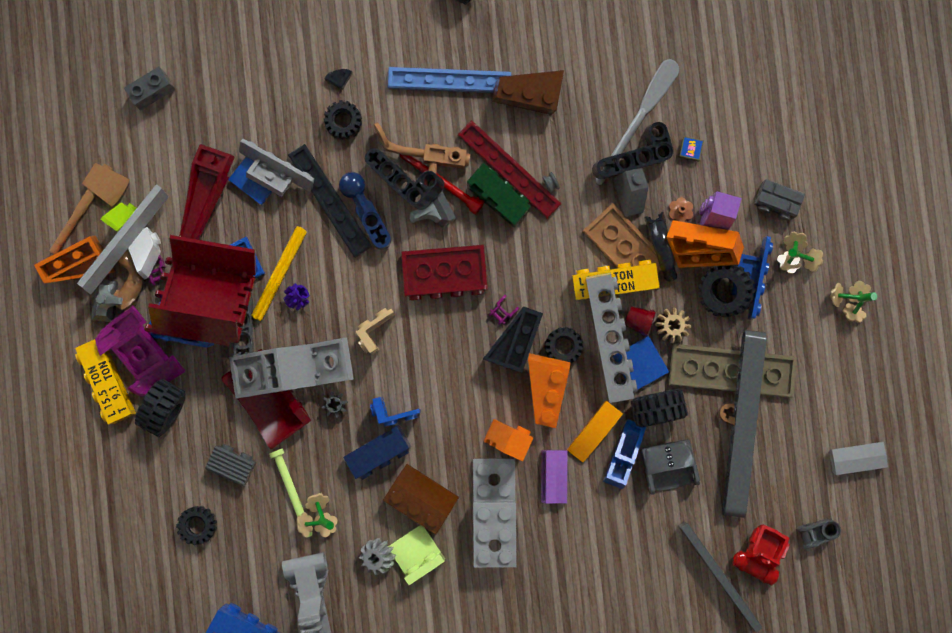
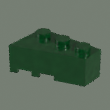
[467,163,531,227]

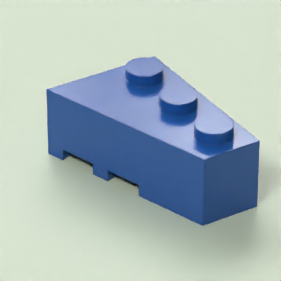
[206,603,279,633]

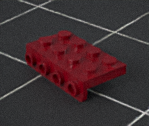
[401,245,488,301]

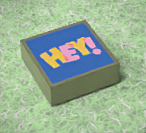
[679,136,704,162]

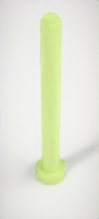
[269,448,312,537]

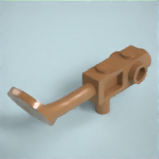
[374,122,470,173]

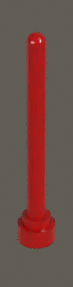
[399,154,485,215]

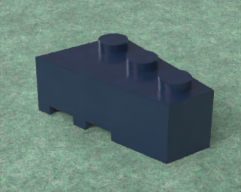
[343,425,412,480]

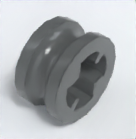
[542,172,560,193]

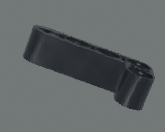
[592,122,673,179]
[365,148,444,210]

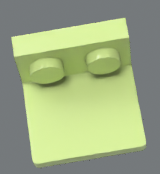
[388,525,445,585]

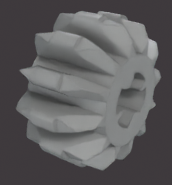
[359,538,396,575]

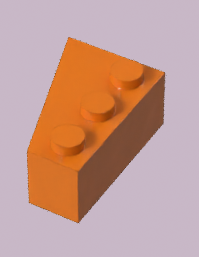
[667,220,744,268]
[34,235,115,283]
[528,353,570,428]
[484,419,533,461]

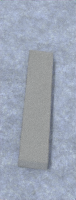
[77,185,169,295]

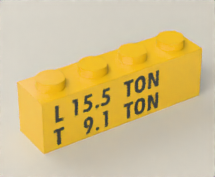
[572,259,660,300]
[75,339,136,424]

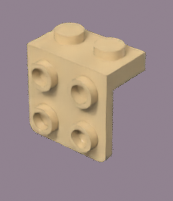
[356,308,396,355]

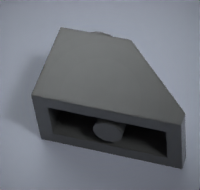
[613,168,648,217]

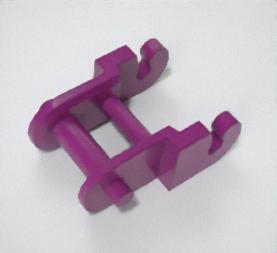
[149,255,166,286]
[489,294,520,325]

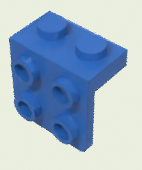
[370,397,421,427]

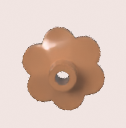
[669,197,693,222]

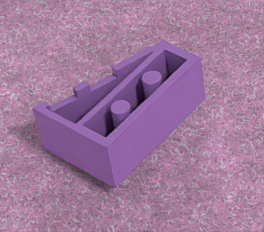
[699,191,742,230]

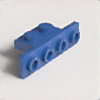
[731,236,773,320]

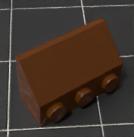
[383,464,459,535]

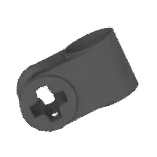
[797,518,841,549]

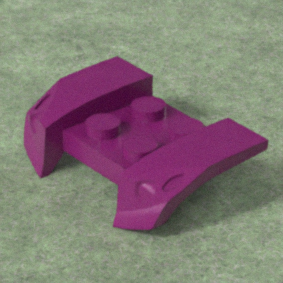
[95,305,185,397]

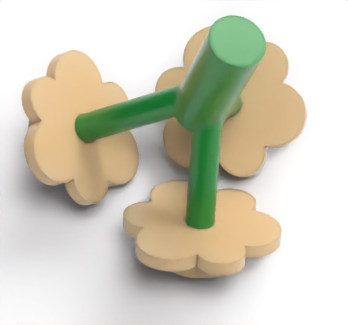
[777,232,823,274]
[830,281,877,323]
[297,493,338,537]

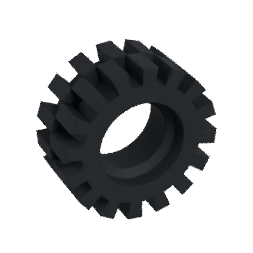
[324,100,362,140]
[545,327,583,364]
[176,506,217,545]

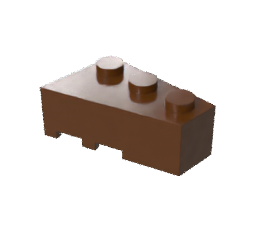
[492,70,564,115]

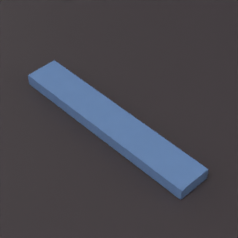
[388,67,511,93]

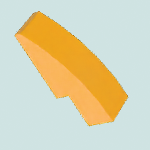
[566,401,623,463]

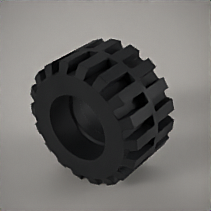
[698,265,756,318]
[135,379,186,437]
[631,389,688,427]

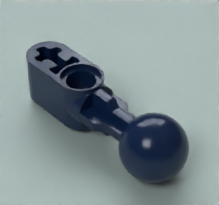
[339,172,391,250]

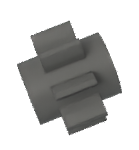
[322,392,348,417]

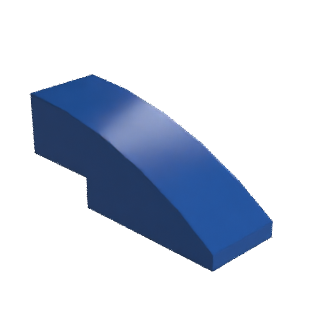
[603,419,646,489]

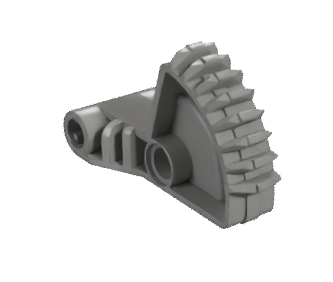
[282,552,331,633]

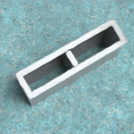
[829,442,888,475]

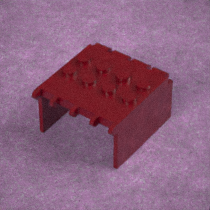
[144,235,256,346]

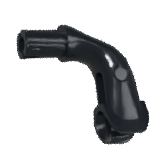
[644,212,677,282]

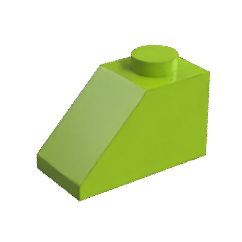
[100,202,137,232]

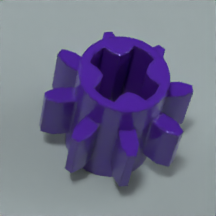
[283,283,310,311]

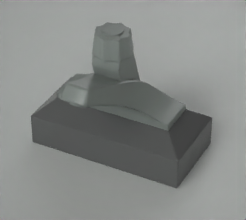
[409,183,456,227]
[91,280,123,322]

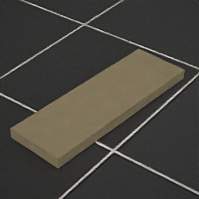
[668,344,797,398]

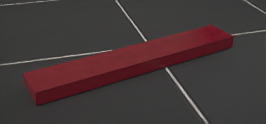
[457,120,561,219]

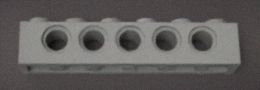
[586,272,638,403]

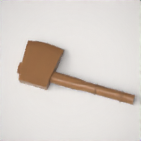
[49,163,130,254]

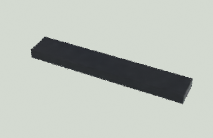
[288,144,372,258]

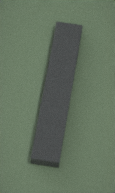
[678,522,762,633]

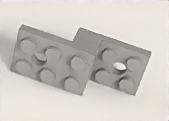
[473,458,516,568]

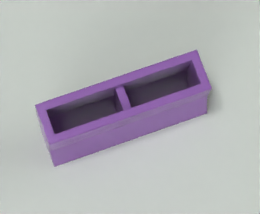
[541,450,567,503]

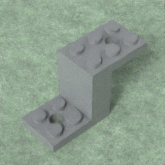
[229,338,354,398]

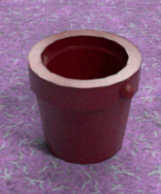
[625,306,656,337]

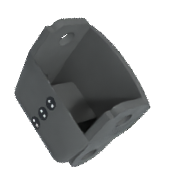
[641,439,700,495]

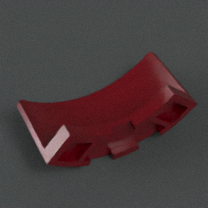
[221,349,311,449]

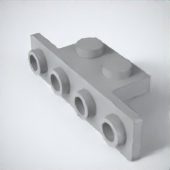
[239,139,314,197]

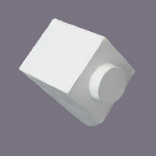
[128,227,161,279]

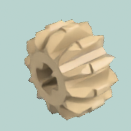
[655,308,691,343]

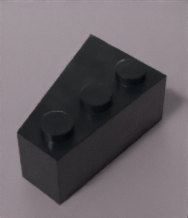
[483,306,543,373]

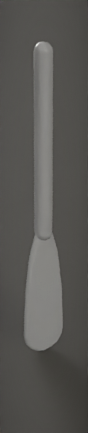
[596,59,679,185]

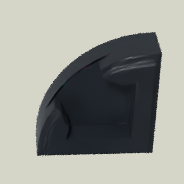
[324,69,353,90]

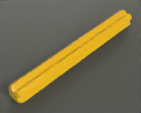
[251,226,307,321]

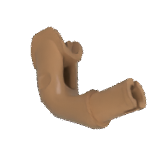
[114,251,144,311]

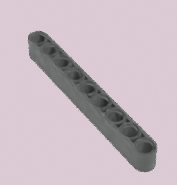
[722,330,767,518]

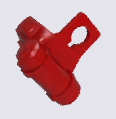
[732,524,790,586]

